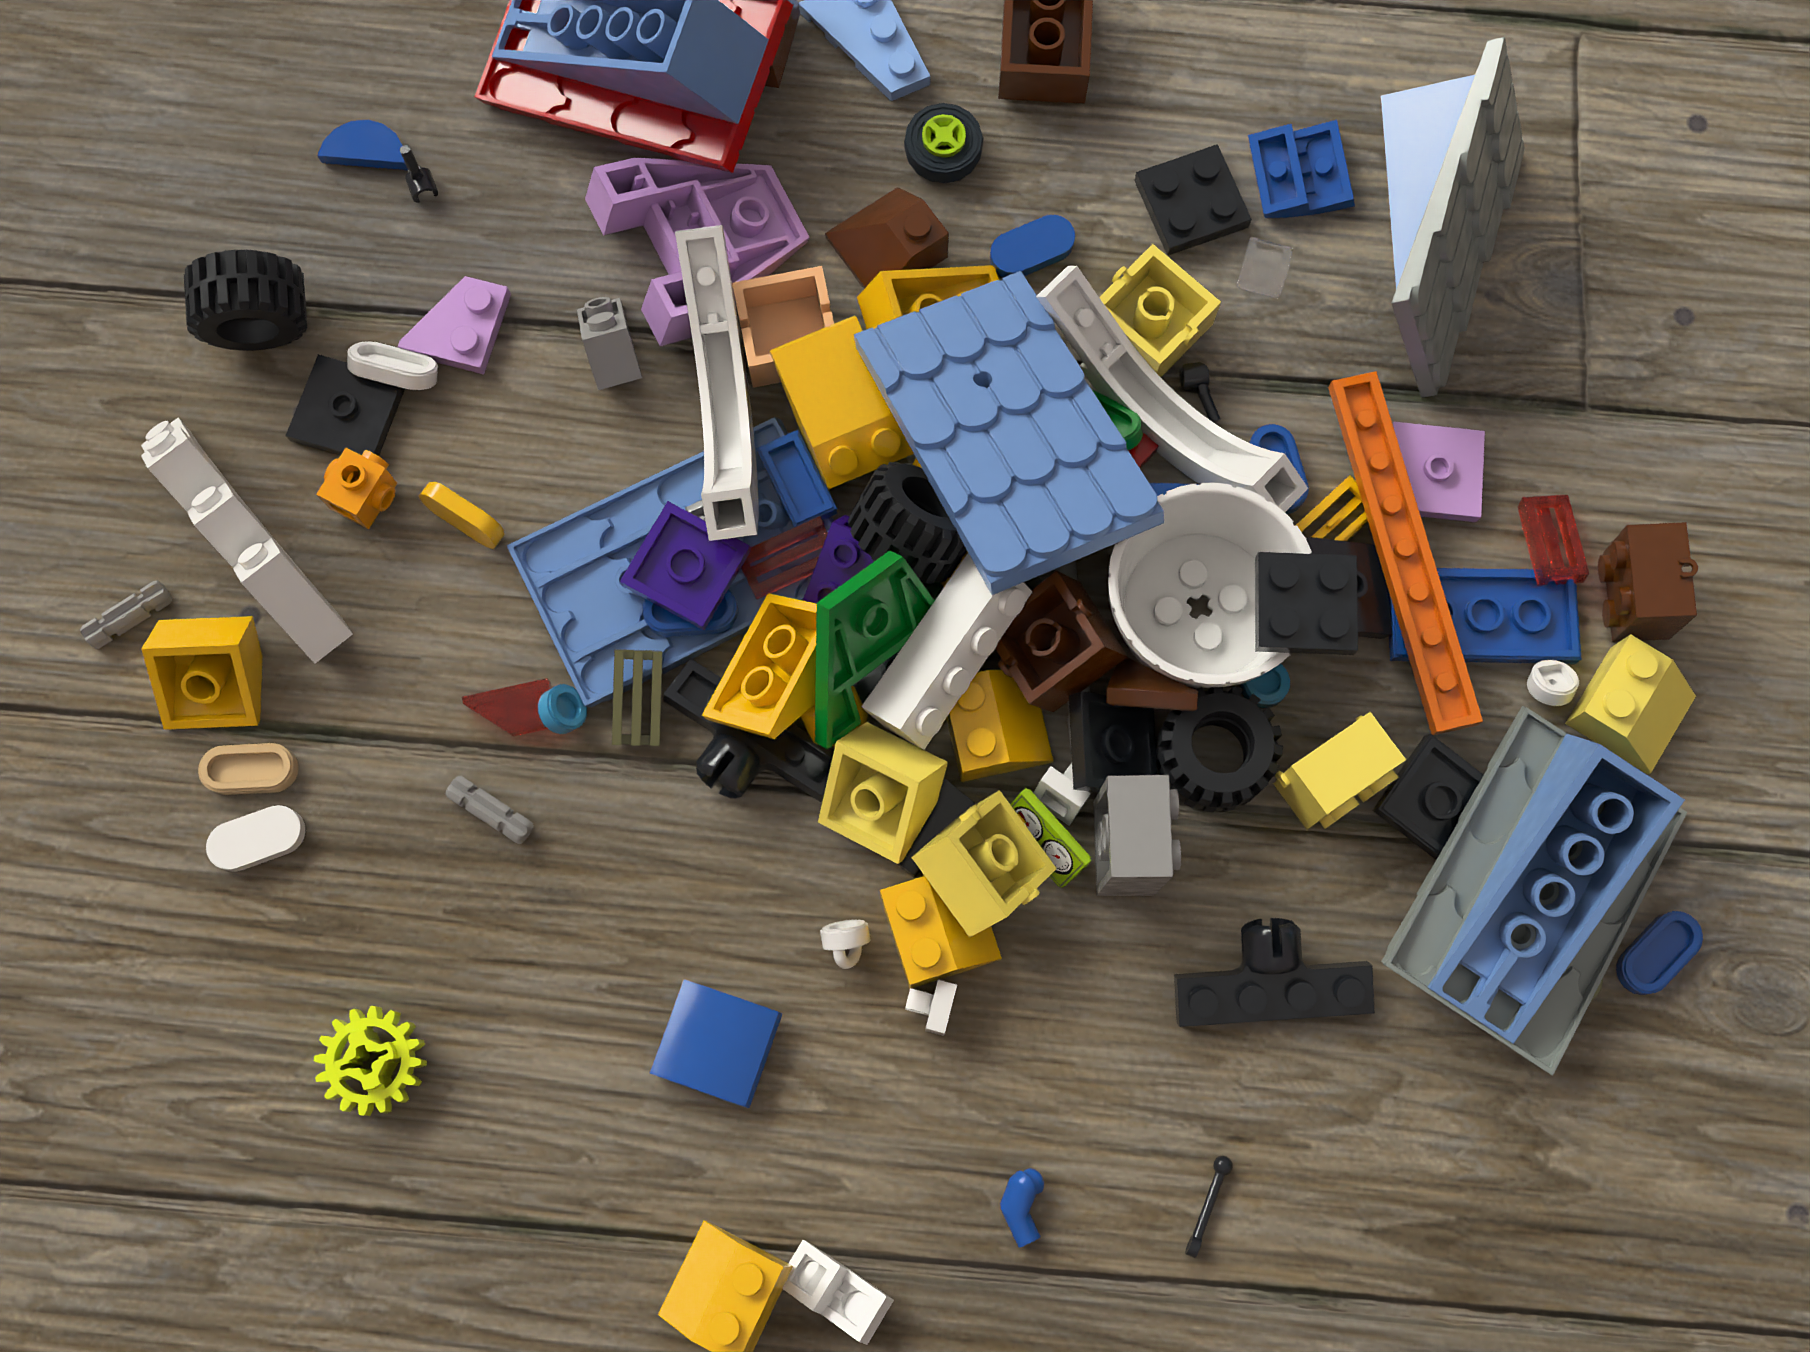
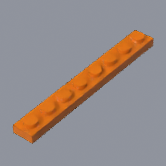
[1328,371,1483,735]

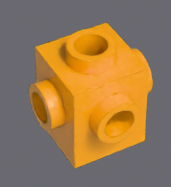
[316,448,398,529]

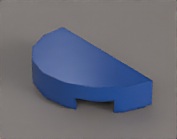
[317,120,408,170]

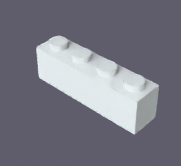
[862,553,1032,750]

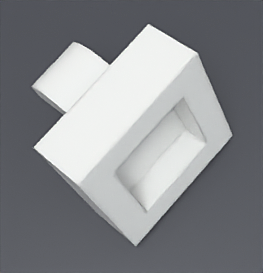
[1034,763,1090,826]
[905,980,957,1036]

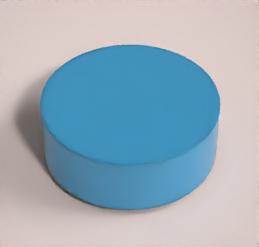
[1240,664,1290,708]
[538,684,587,734]

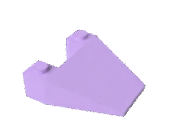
[585,158,810,346]

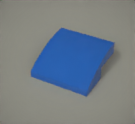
[1248,120,1355,218]
[650,979,782,1108]

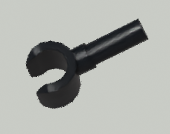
[400,145,438,203]
[1179,362,1221,423]

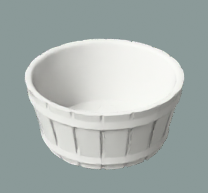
[1108,483,1312,688]

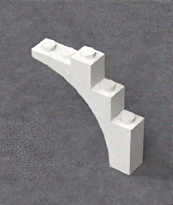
[141,417,353,663]

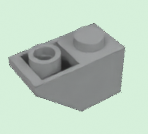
[577,297,642,390]

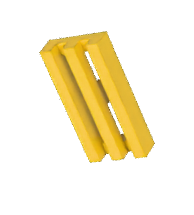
[1295,475,1368,541]

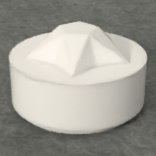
[1527,660,1579,706]

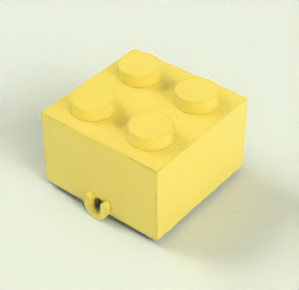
[1099,244,1221,377]
[1273,712,1406,830]
[911,790,1057,937]

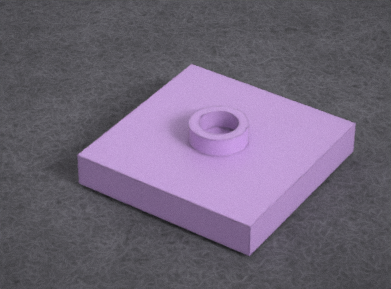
[1392,422,1485,522]

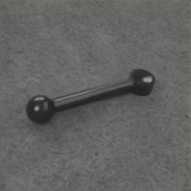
[1185,1155,1233,1258]

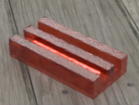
[1518,495,1589,586]
[741,516,828,600]

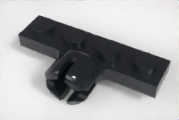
[663,659,834,802]
[1174,918,1375,1027]

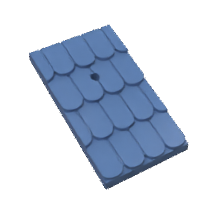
[854,271,1164,595]
[507,417,834,707]

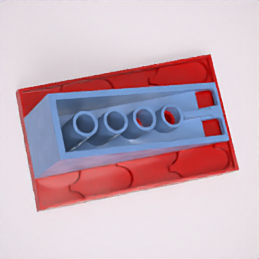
[474,0,794,173]

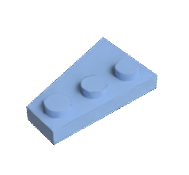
[798,0,930,101]

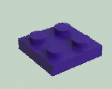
[620,501,751,630]

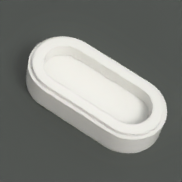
[347,341,438,390]
[206,805,305,872]

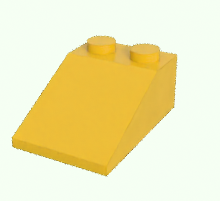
[857,265,999,329]
[769,315,914,489]
[702,593,817,739]

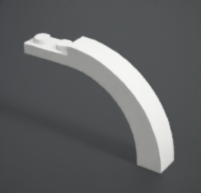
[675,225,759,541]
[1036,266,1308,512]

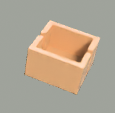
[732,266,834,388]

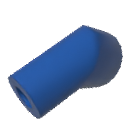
[1000,1168,1044,1248]

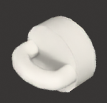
[820,920,871,969]

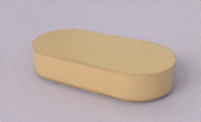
[198,743,299,795]

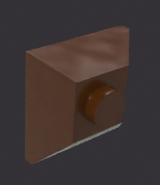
[825,187,949,289]

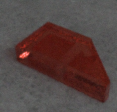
[462,678,552,736]

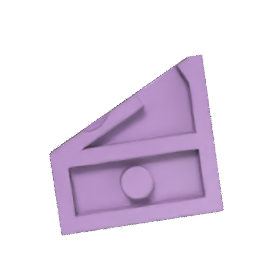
[398,276,511,374]

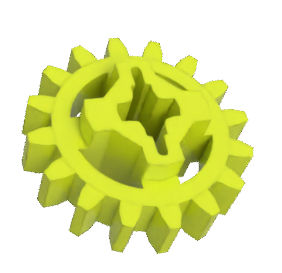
[314,1006,427,1116]

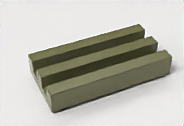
[612,649,662,746]

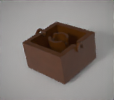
[1598,522,1698,642]
[995,571,1128,713]

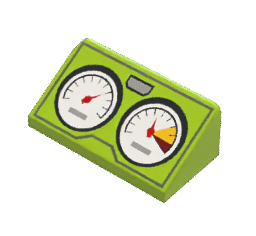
[1010,788,1091,888]

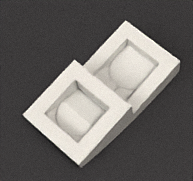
[782,1240,894,1345]

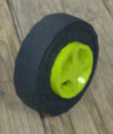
[904,103,983,183]

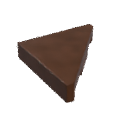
[1107,657,1198,711]

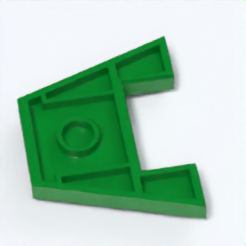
[815,551,935,749]

